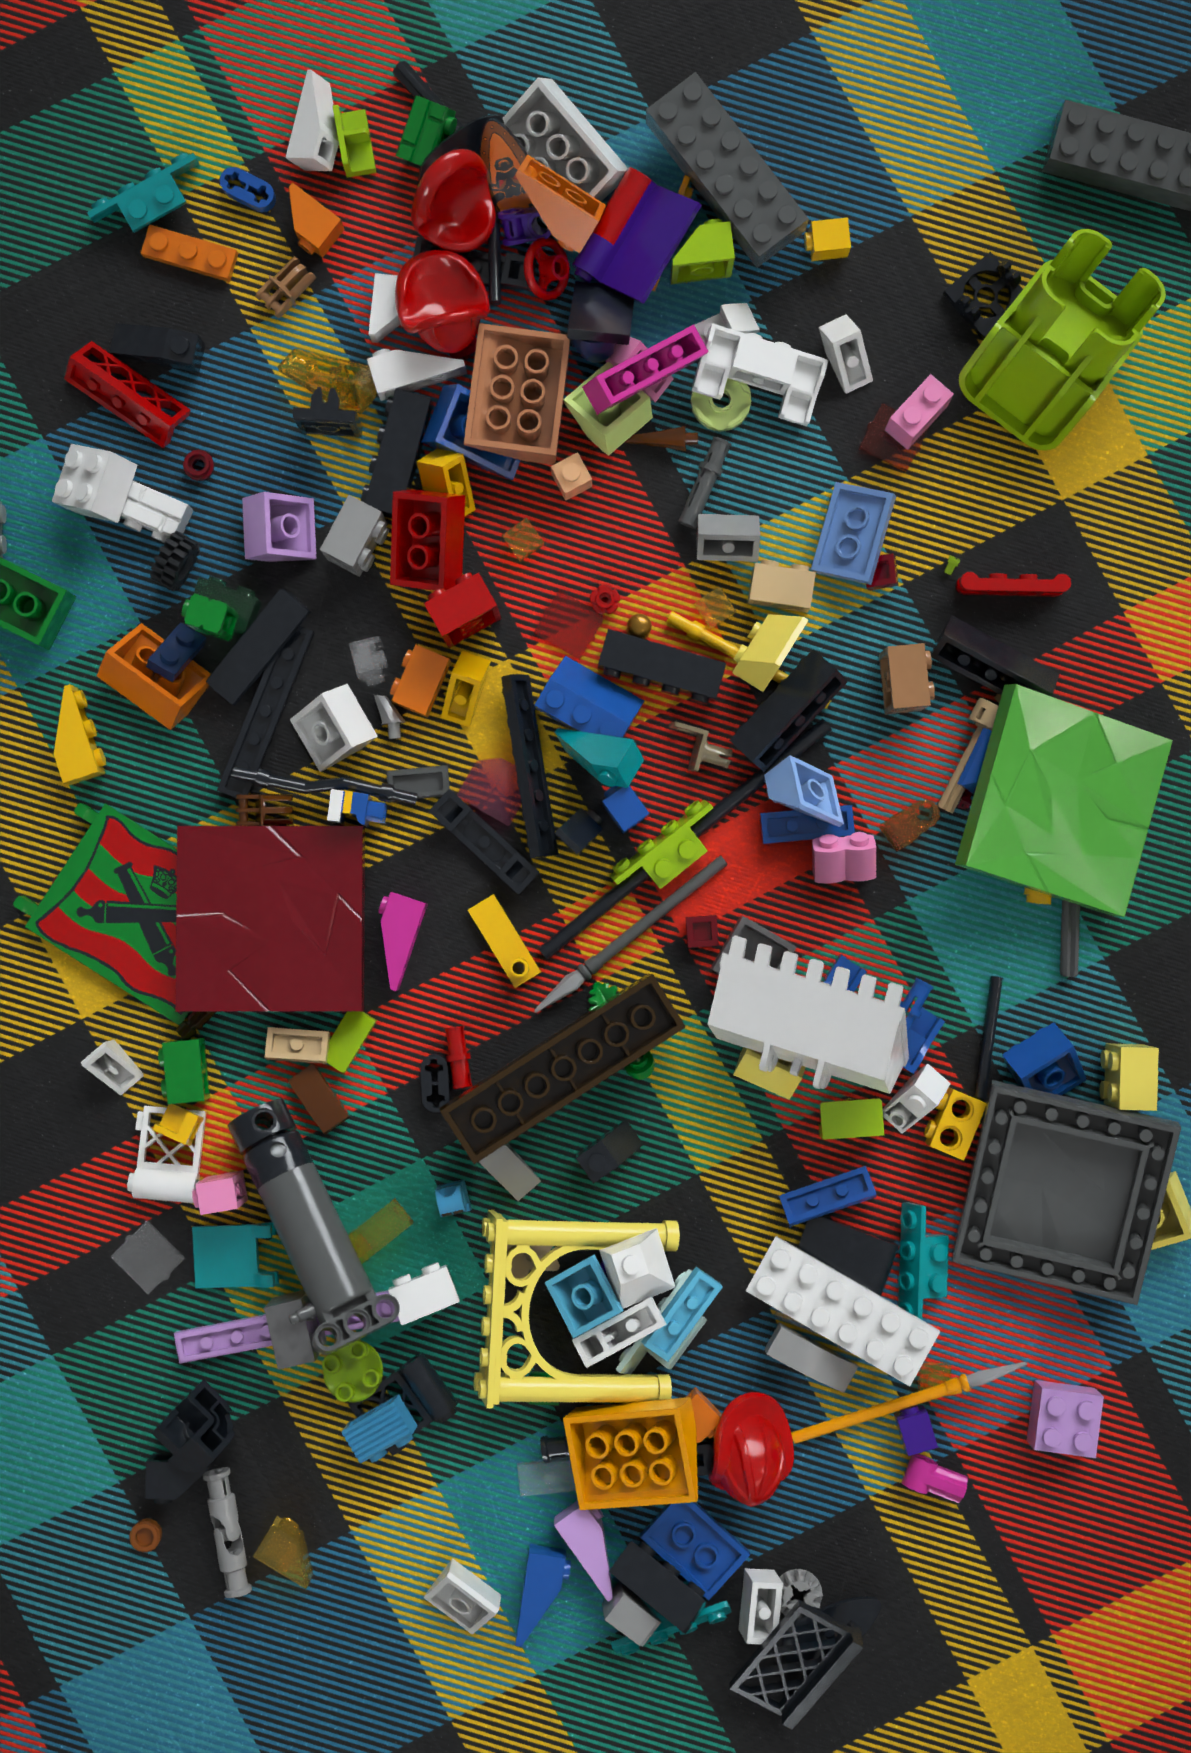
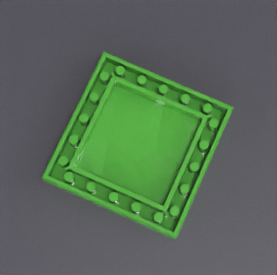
[955,684,1173,917]

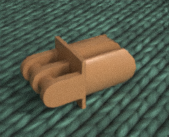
[255,256,317,318]

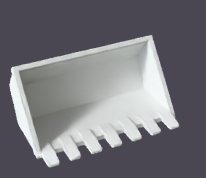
[707,935,909,1094]

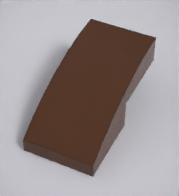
[288,1063,350,1135]

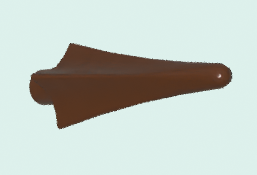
[624,426,698,451]

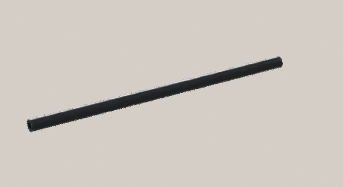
[538,719,832,960]

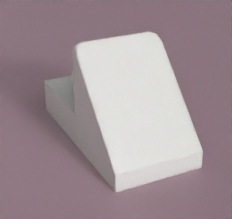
[695,303,760,344]

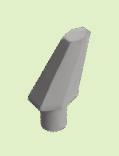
[374,695,405,739]

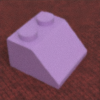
[242,492,316,562]

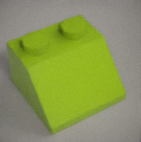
[670,219,735,285]

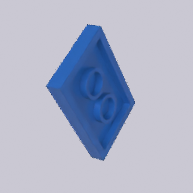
[640,1502,750,1600]

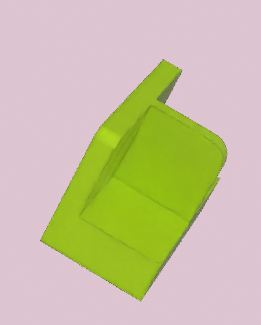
[332,105,377,178]
[819,1098,884,1140]

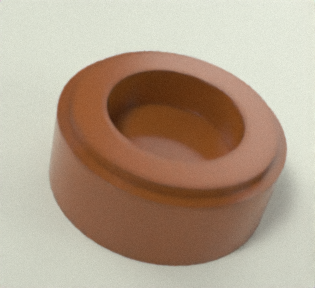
[129,1518,162,1552]

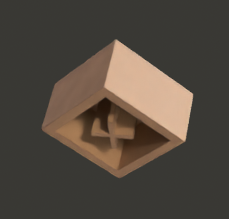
[879,643,935,715]

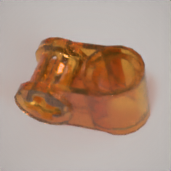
[879,800,940,852]

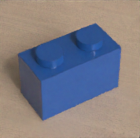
[602,785,650,834]

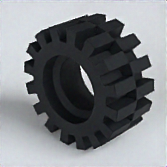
[150,531,201,592]

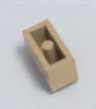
[747,560,816,613]

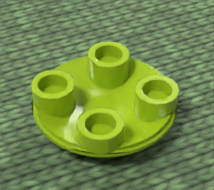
[322,1340,383,1403]

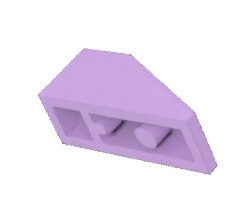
[554,1500,613,1602]

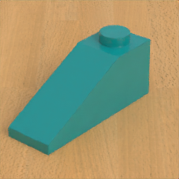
[555,728,644,788]

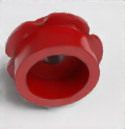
[590,585,620,615]

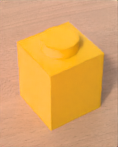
[804,217,851,261]

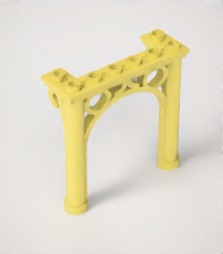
[474,1210,680,1408]

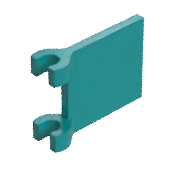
[192,1222,279,1288]

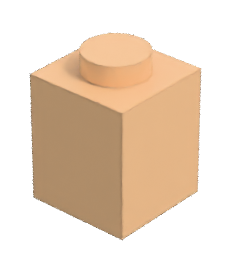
[551,452,592,501]

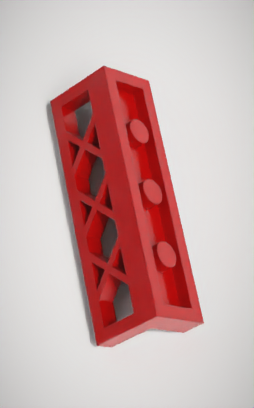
[64,341,191,448]

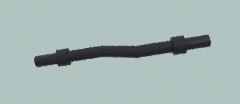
[232,766,418,805]

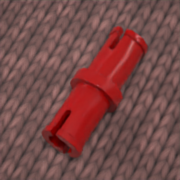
[445,1026,473,1089]

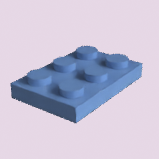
[811,482,896,585]

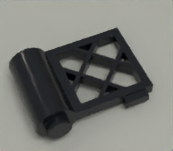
[349,1352,458,1456]

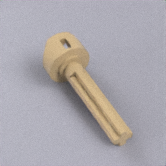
[937,698,998,814]

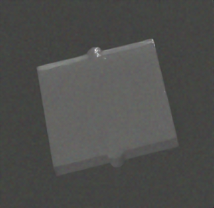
[111,1220,185,1294]

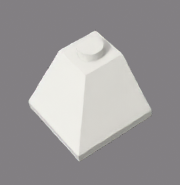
[599,1228,676,1309]

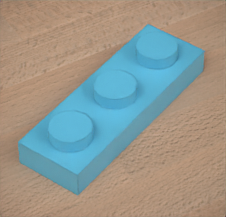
[641,1267,723,1362]

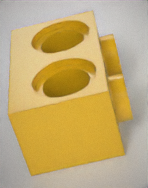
[924,1087,987,1161]

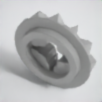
[779,1569,823,1620]

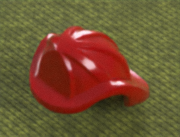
[411,149,496,253]
[395,250,490,353]
[709,1392,794,1507]

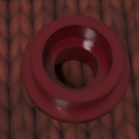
[183,450,214,481]

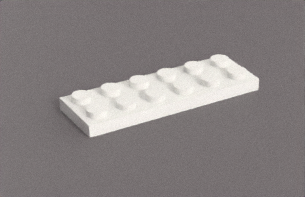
[746,1236,940,1387]

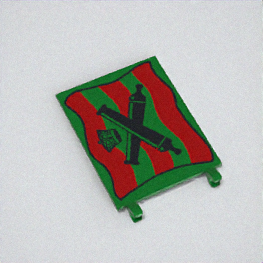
[13,803,190,1025]

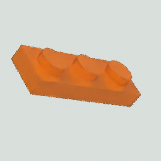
[141,224,239,282]

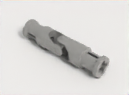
[203,1467,252,1598]

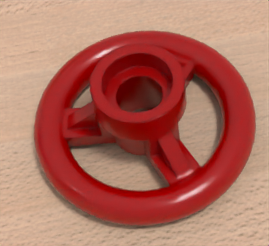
[524,237,570,301]

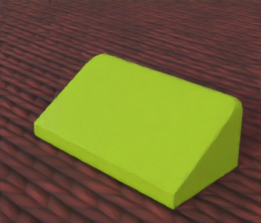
[327,1011,378,1074]

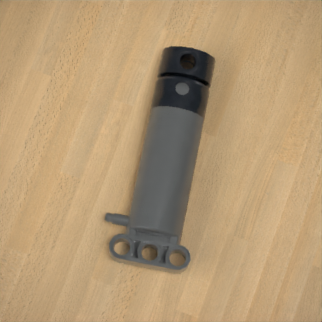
[227,1099,400,1355]

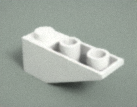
[285,69,339,171]

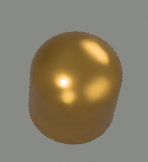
[626,614,652,639]

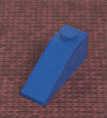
[515,1544,571,1647]

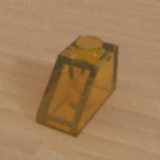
[253,1516,313,1589]

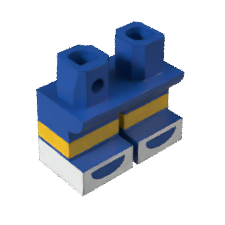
[327,789,388,828]

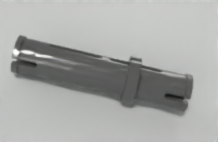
[678,437,731,529]

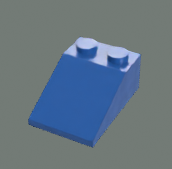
[422,384,521,480]

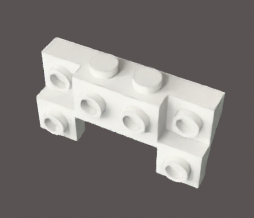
[691,323,828,427]

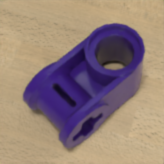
[497,207,551,246]

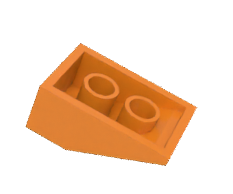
[515,154,606,253]

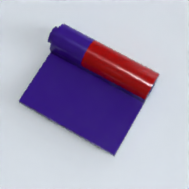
[572,167,702,304]

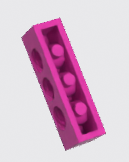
[582,324,709,415]

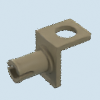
[669,722,732,772]

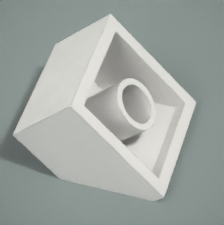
[290,684,378,772]

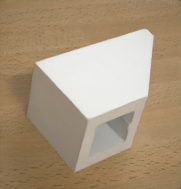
[883,1063,951,1134]

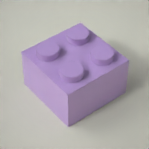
[1026,1380,1104,1458]

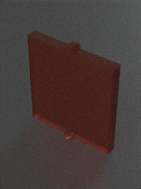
[859,403,929,473]
[534,590,605,660]

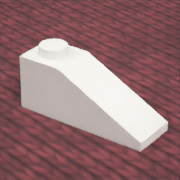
[367,349,467,401]
[572,1297,667,1368]

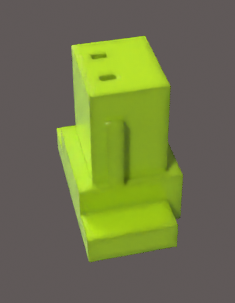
[944,555,960,575]

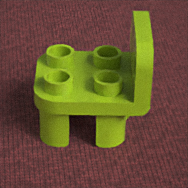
[959,229,1166,450]

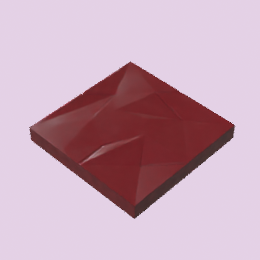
[175,826,365,1012]

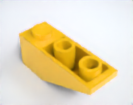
[54,684,106,785]

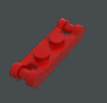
[955,572,1071,597]

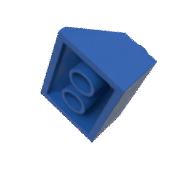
[534,656,644,738]

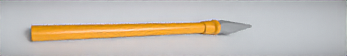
[791,1362,1027,1444]

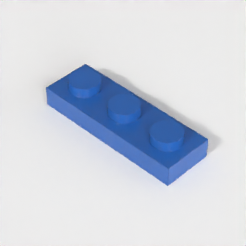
[760,805,855,844]
[779,1166,877,1227]

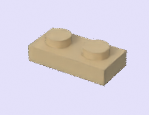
[264,1027,330,1064]

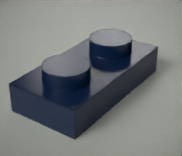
[146,622,207,683]

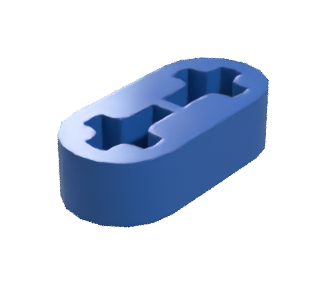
[219,167,276,213]

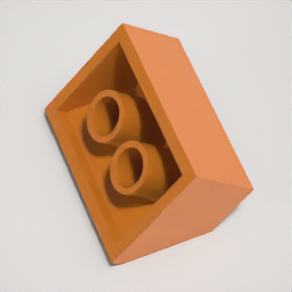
[97,623,211,730]

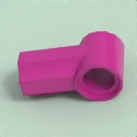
[901,1454,968,1503]

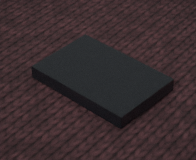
[567,281,634,345]

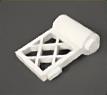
[127,1106,207,1203]

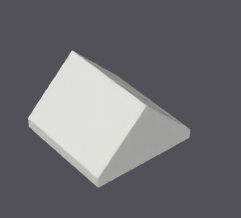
[423,1558,501,1635]

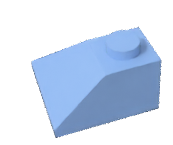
[764,755,844,827]

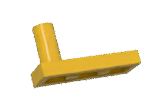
[468,894,541,988]

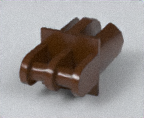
[236,794,293,826]

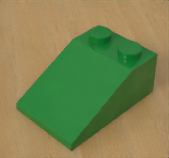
[0,557,77,650]

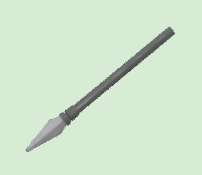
[534,855,728,1013]

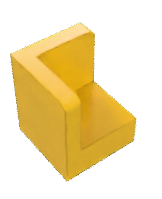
[152,1104,204,1146]

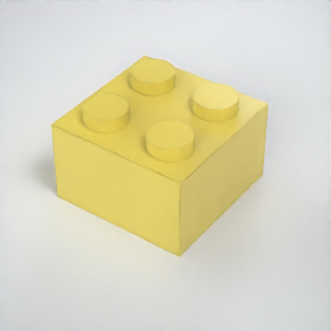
[1100,1043,1159,1111]

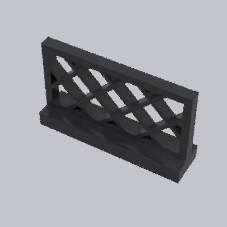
[729,1600,863,1729]

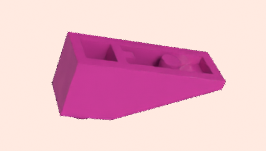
[378,892,428,991]

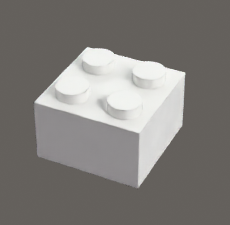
[52,444,138,523]

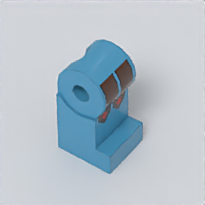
[435,1179,471,1217]

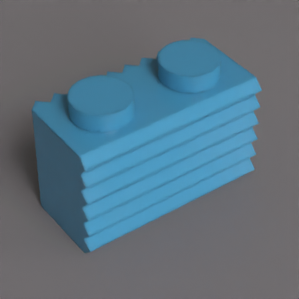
[342,1394,417,1464]

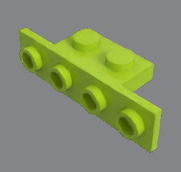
[609,800,713,889]

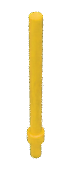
[666,611,831,709]

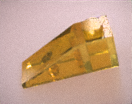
[277,348,377,414]

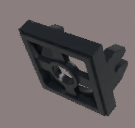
[943,251,1023,339]
[293,387,362,437]

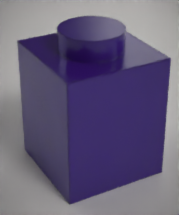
[893,1404,938,1456]

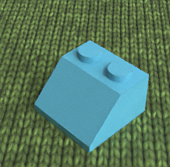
[545,1254,624,1338]

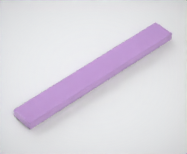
[174,1290,400,1364]

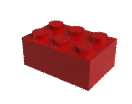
[390,489,465,591]
[423,572,502,648]

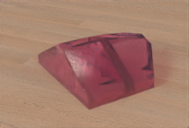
[457,758,522,826]

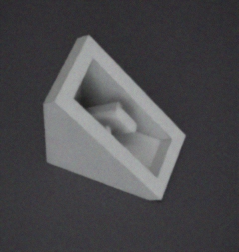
[602,1580,661,1647]

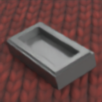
[386,765,450,802]

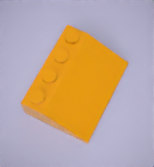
[563,1397,698,1510]

